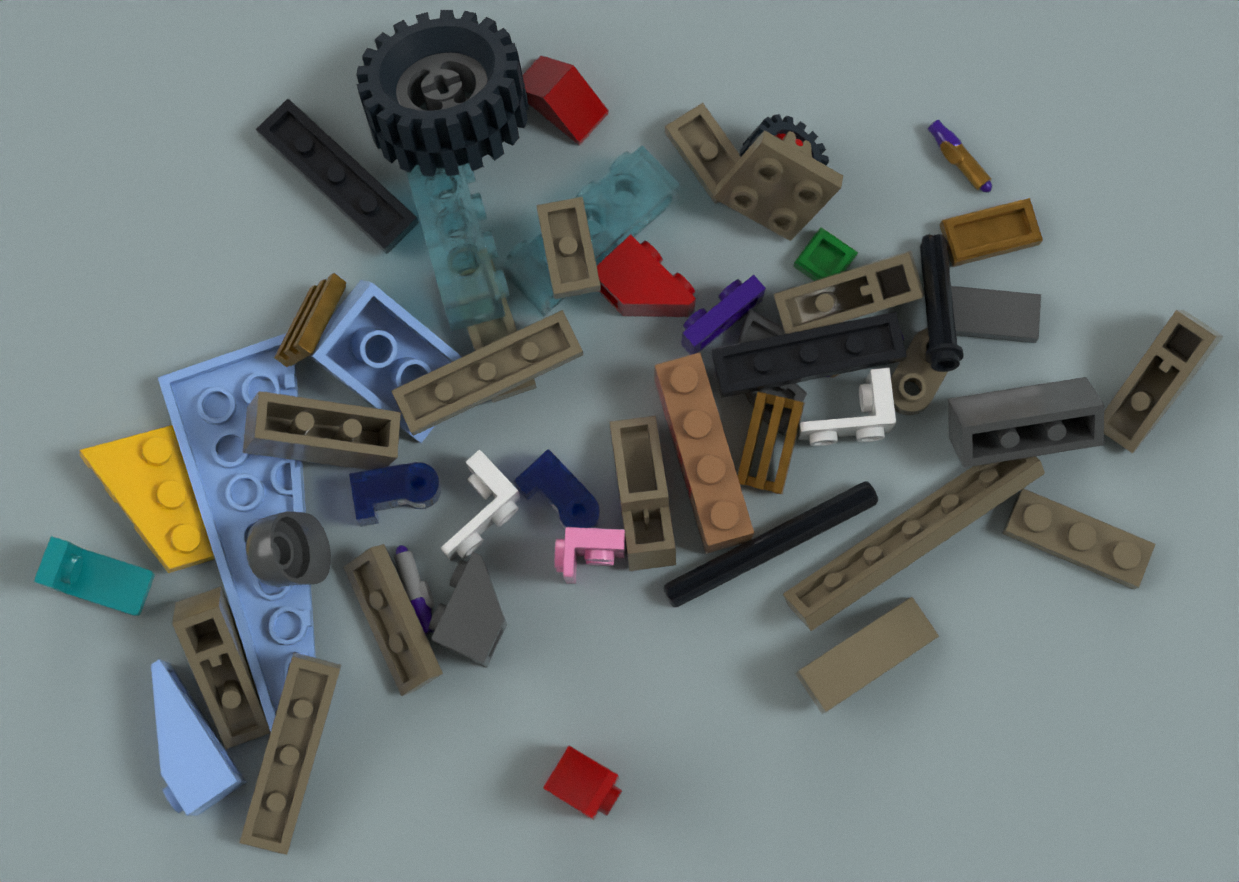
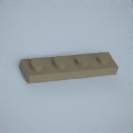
[391,310,584,436]
[239,652,341,855]

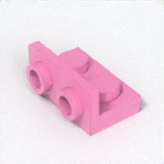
[554,527,625,584]

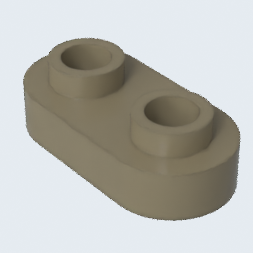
[891,328,948,416]

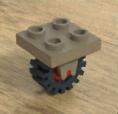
[713,114,843,241]

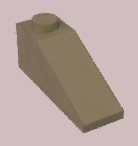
[773,250,925,334]
[1104,310,1223,453]
[172,587,270,749]

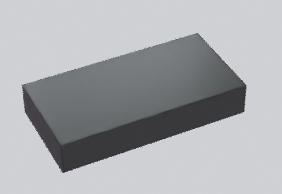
[951,286,1041,343]

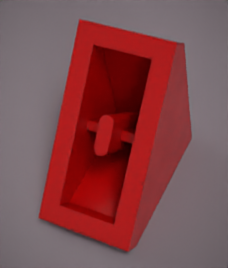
[523,55,609,146]

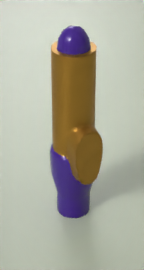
[928,119,992,193]

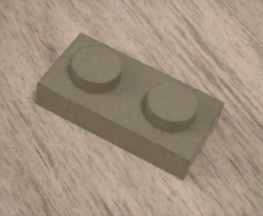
[665,103,741,204]
[536,197,601,300]

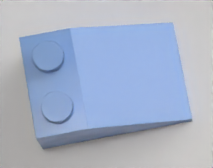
[309,280,462,443]

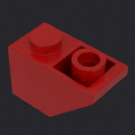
[597,234,696,317]
[543,746,622,820]

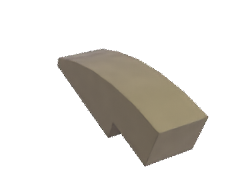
[609,415,676,571]
[795,597,939,714]

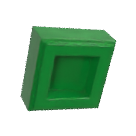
[793,227,858,281]

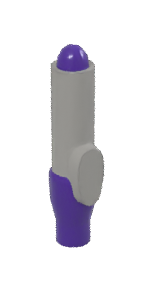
[394,545,435,635]

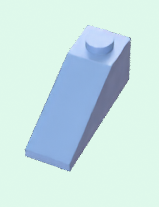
[151,659,247,816]

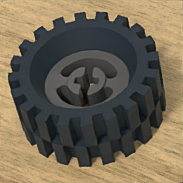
[356,10,529,177]

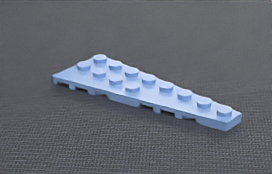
[157,333,316,733]

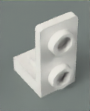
[797,368,896,446]
[441,449,521,561]

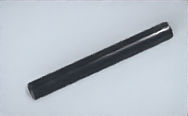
[664,481,879,607]

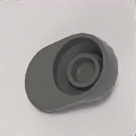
[246,511,331,587]

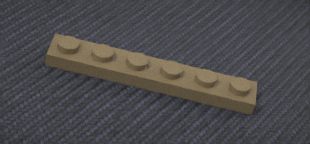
[783,456,1045,631]

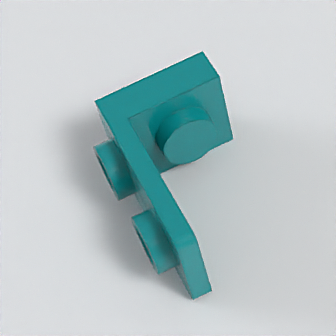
[33,536,155,616]

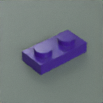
[681,274,766,355]

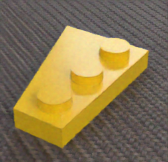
[79,425,215,573]

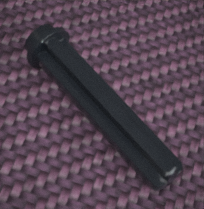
[920,234,964,372]

